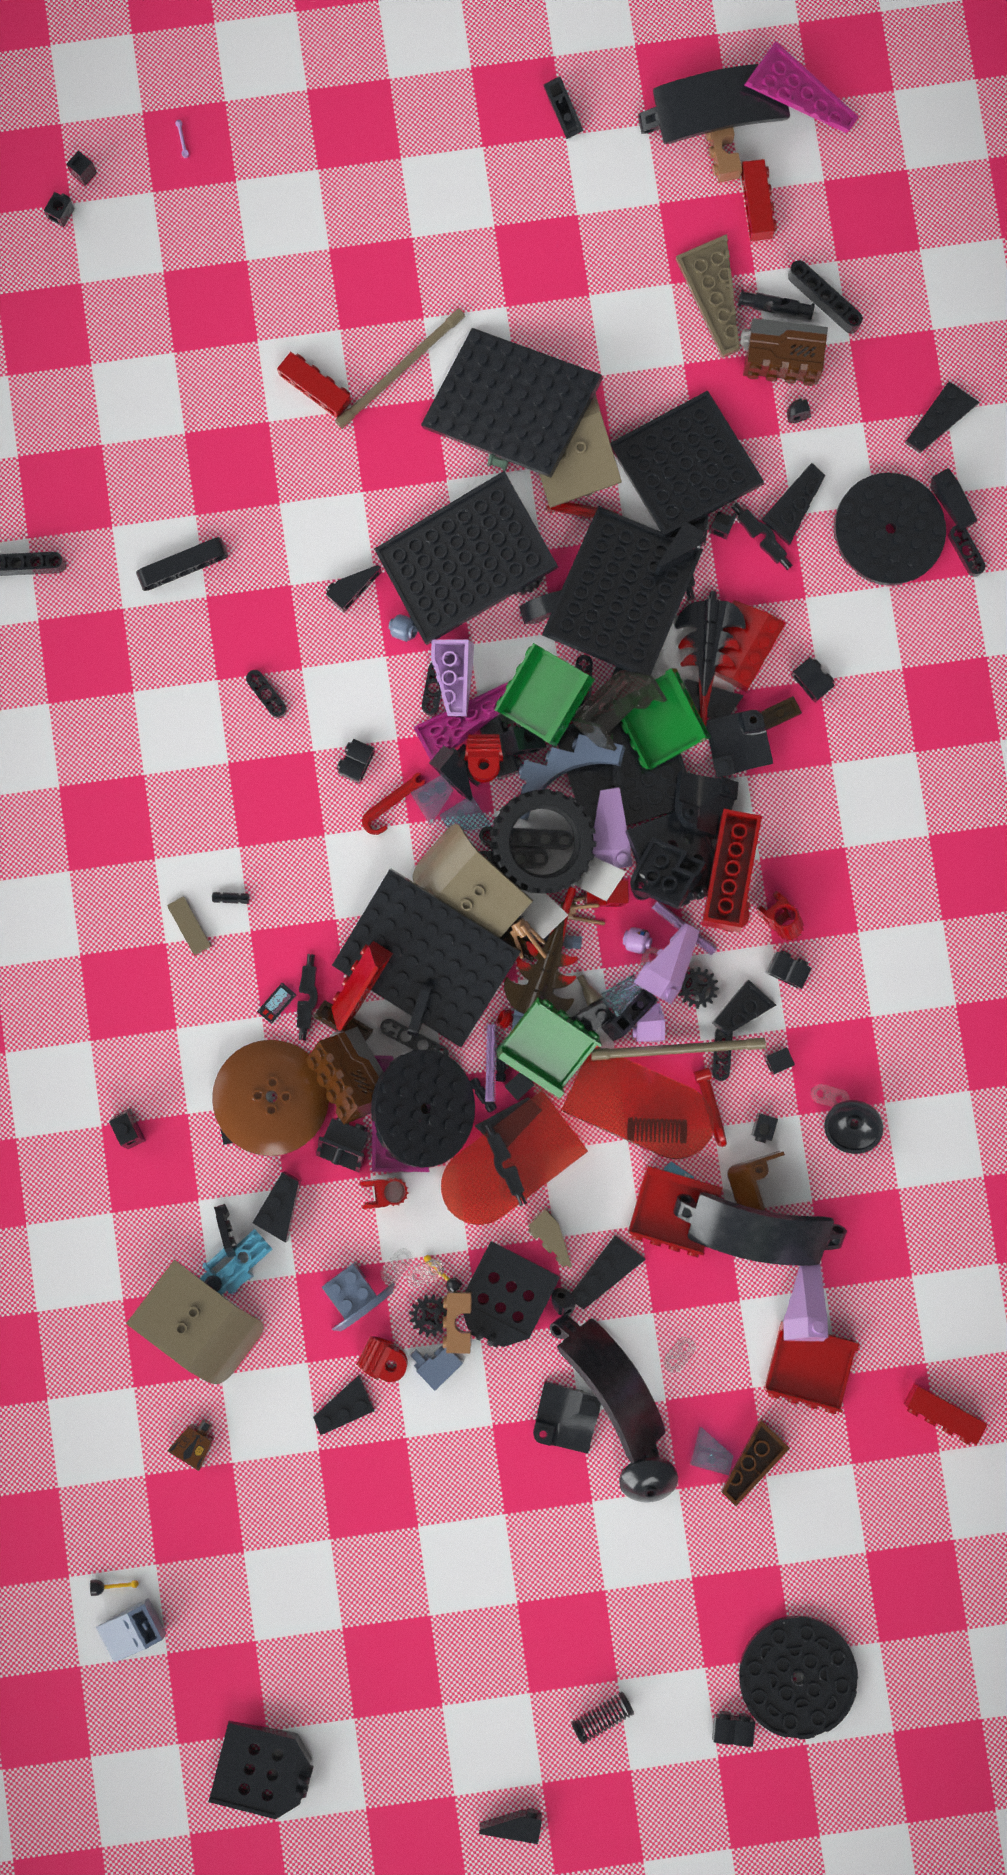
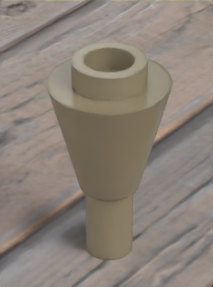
[577,975,604,1006]

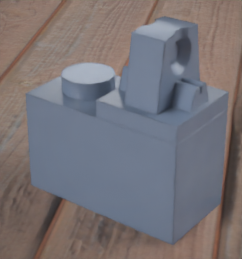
[410,1345,464,1391]

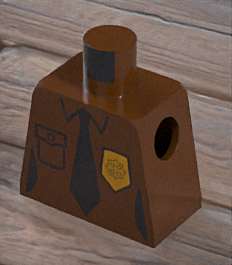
[168,1419,214,1471]

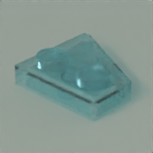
[411,775,453,825]
[440,798,491,830]
[601,974,643,1017]
[690,1427,734,1475]

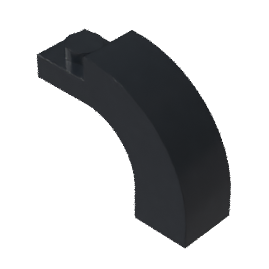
[519,590,561,624]

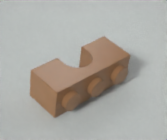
[705,128,742,183]
[443,1291,472,1354]

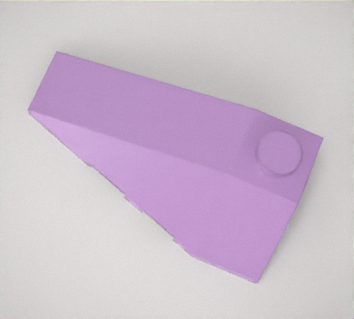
[431,640,474,717]
[592,787,633,868]
[634,923,700,1004]
[632,1003,665,1042]
[783,1264,828,1341]

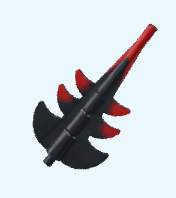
[675,591,746,726]

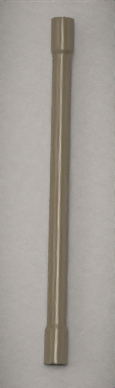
[335,308,466,429]
[591,1037,766,1061]

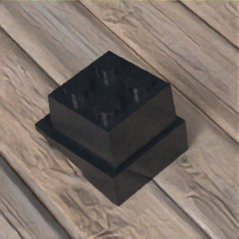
[316,1117,371,1173]

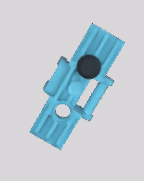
[200,1229,272,1295]

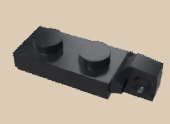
[214,1204,237,1258]

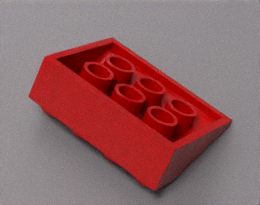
[715,600,786,692]
[331,941,393,1031]

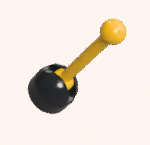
[424,1255,463,1291]
[90,1579,139,1597]

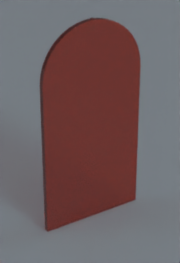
[561,1046,714,1159]
[441,1090,588,1225]

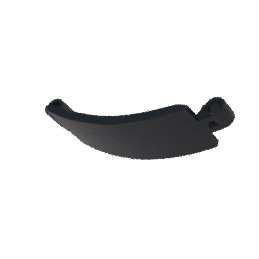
[638,64,790,144]
[673,1192,847,1266]
[550,1315,666,1463]

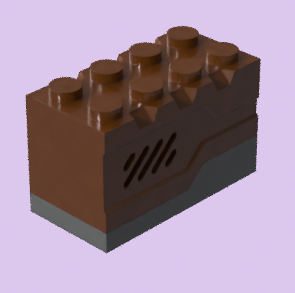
[740,318,828,386]
[306,1027,383,1124]

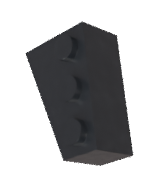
[252,1171,301,1243]

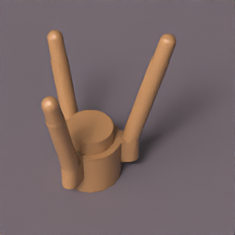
[561,896,605,925]
[510,918,547,959]

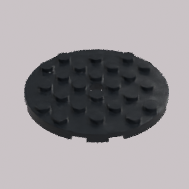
[834,473,946,586]
[371,1050,475,1167]
[739,1616,858,1739]

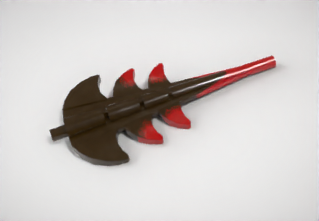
[504,887,579,1014]

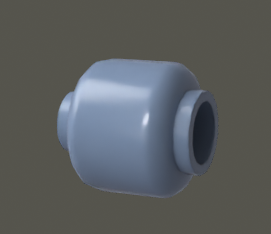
[388,614,418,642]

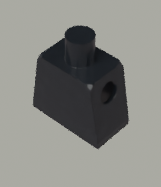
[109,1108,146,1149]

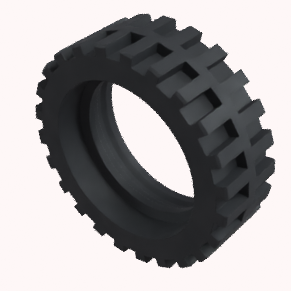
[489,789,596,894]

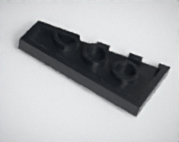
[905,381,980,453]
[761,463,826,545]
[569,1000,614,1031]
[571,1235,646,1310]

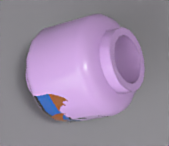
[623,927,652,954]

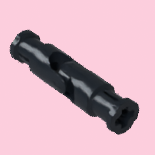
[738,289,815,321]

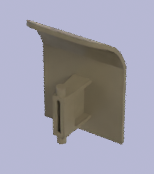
[539,393,622,508]
[412,824,533,937]
[126,1259,264,1385]

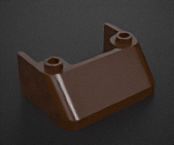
[727,1151,785,1211]

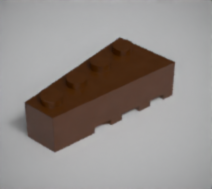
[721,1419,790,1506]

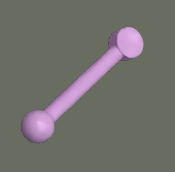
[175,120,189,158]

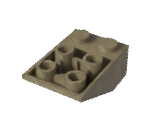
[528,1207,572,1268]

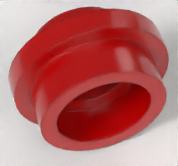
[497,1010,513,1029]

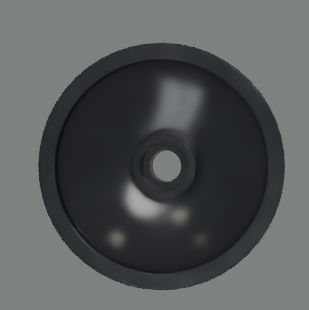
[824,1100,884,1154]
[619,1457,678,1503]

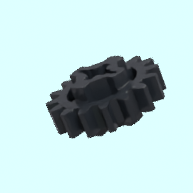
[678,967,719,1009]
[409,1294,447,1337]

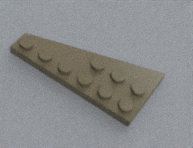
[676,234,740,358]

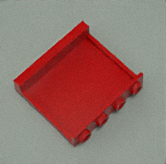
[628,1165,723,1258]
[764,1321,860,1414]

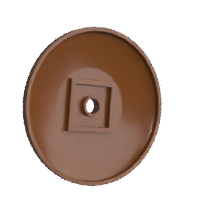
[212,1040,329,1156]

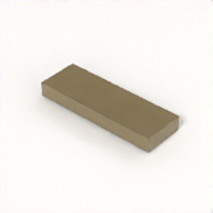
[167,896,212,956]

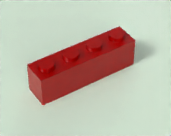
[741,159,777,242]
[277,351,351,419]
[903,1383,988,1445]

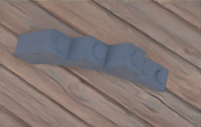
[519,734,625,821]

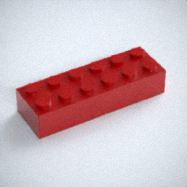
[702,809,762,933]

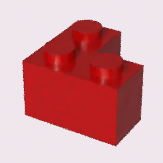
[584,877,629,907]

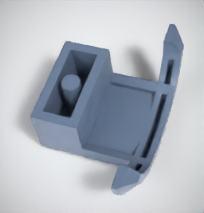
[322,1262,395,1331]

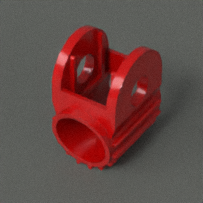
[465,734,503,783]
[756,891,804,941]
[359,1177,409,1209]
[356,1336,408,1382]

